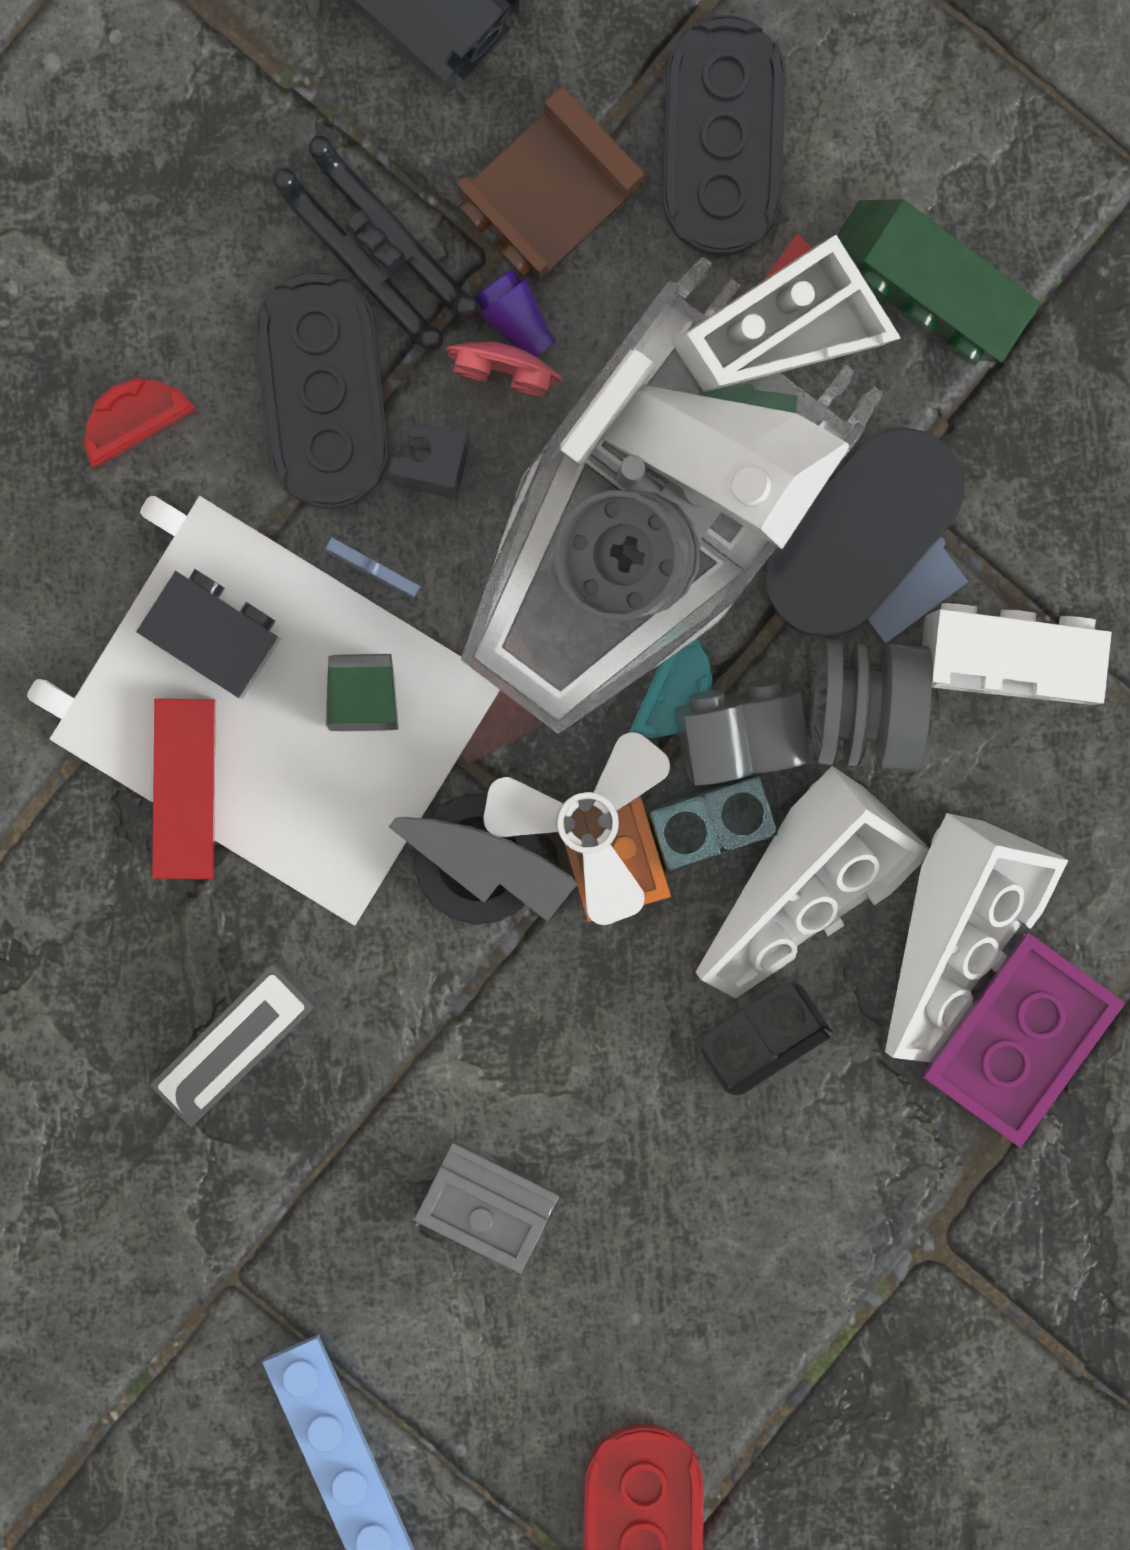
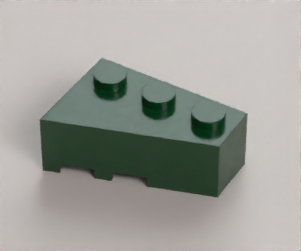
[837,199,1041,365]

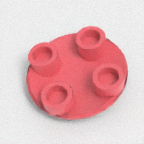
[446,342,563,397]

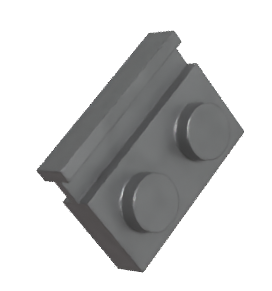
[414,1141,560,1274]

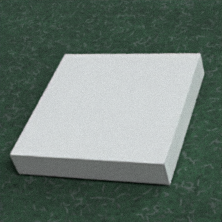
[560,349,654,466]

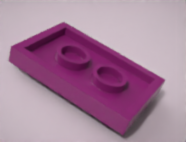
[921,932,1125,1148]

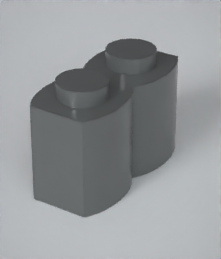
[675,678,811,786]

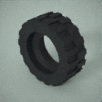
[413,793,545,925]

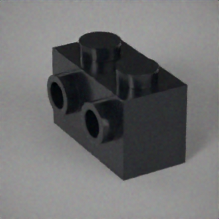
[136,569,282,699]

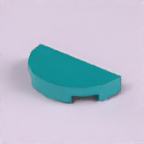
[628,626,713,738]

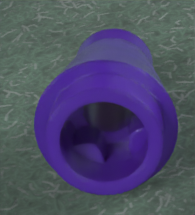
[474,269,556,357]

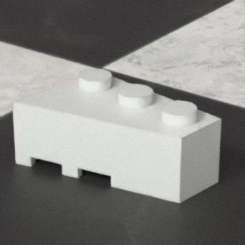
[671,235,901,392]
[922,603,1112,705]

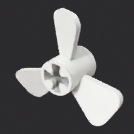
[484,732,670,925]

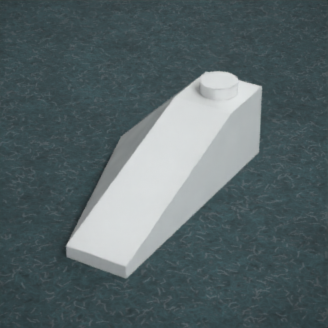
[602,385,850,549]
[696,766,929,999]
[885,813,1068,1062]

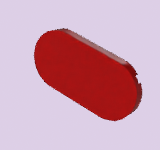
[584,1424,704,1550]

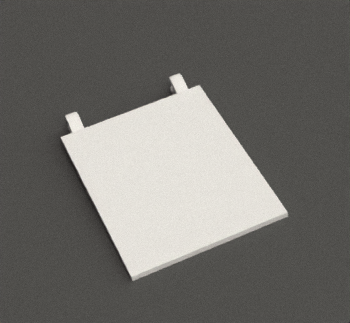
[27,496,504,926]

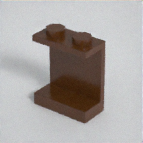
[457,86,645,282]

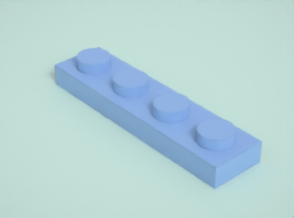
[262,1334,415,1550]

